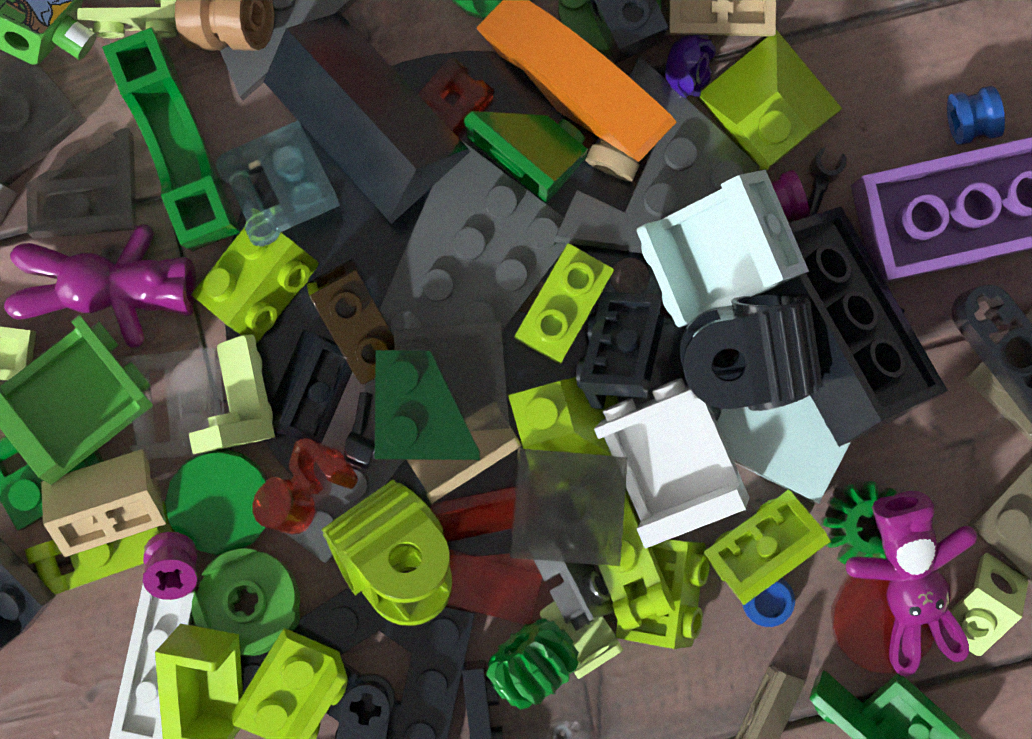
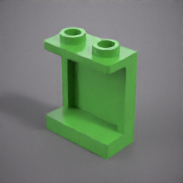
[0,315,153,485]

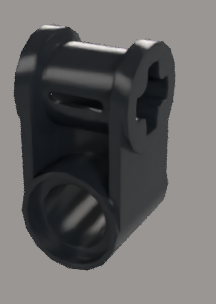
[334,673,395,739]

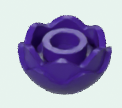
[665,35,716,98]

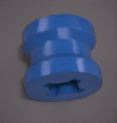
[947,86,1005,145]

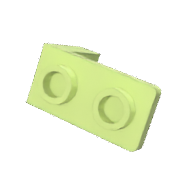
[77,0,177,39]
[189,334,275,454]

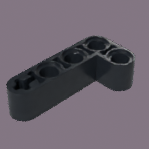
[951,285,1032,424]

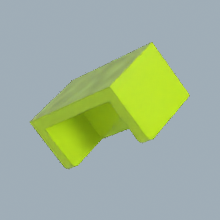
[155,623,243,739]

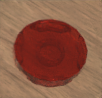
[831,577,934,673]

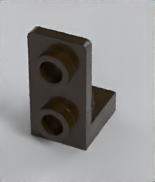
[306,259,401,384]

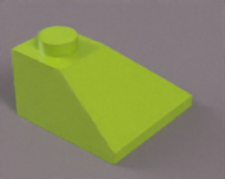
[696,30,842,172]
[508,377,620,497]

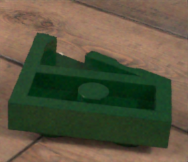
[375,350,480,460]

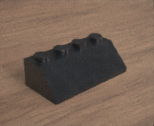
[759,206,948,447]

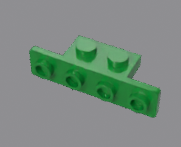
[809,670,974,739]

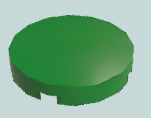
[165,449,273,555]

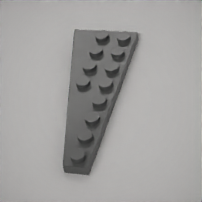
[284,140,568,564]

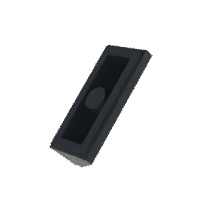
[270,330,353,448]

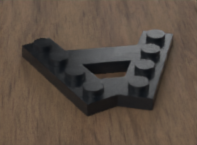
[240,571,475,739]

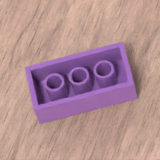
[850,137,1032,283]

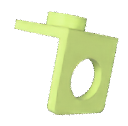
[950,553,1028,656]
[540,601,624,679]

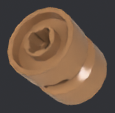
[175,0,274,51]

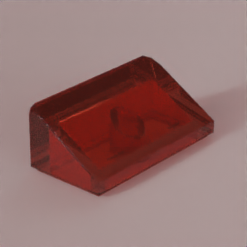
[429,483,540,542]

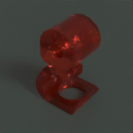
[252,438,358,535]

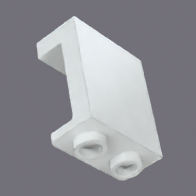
[594,378,750,548]

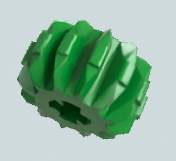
[821,481,897,564]
[486,618,579,710]

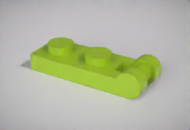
[569,473,675,632]
[24,501,175,595]

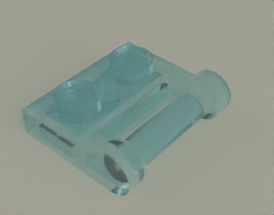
[216,120,340,246]

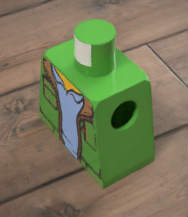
[0,0,97,64]

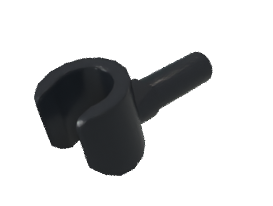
[808,147,847,216]
[343,392,375,470]

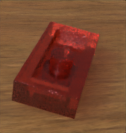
[447,549,542,625]

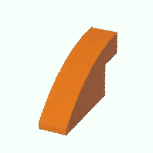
[476,0,677,162]

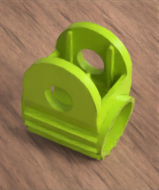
[321,479,452,626]

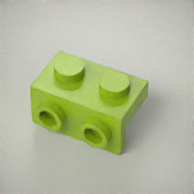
[191,213,319,343]

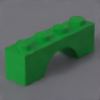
[102,27,240,252]

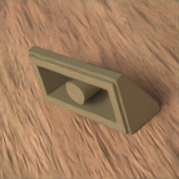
[735,664,805,739]

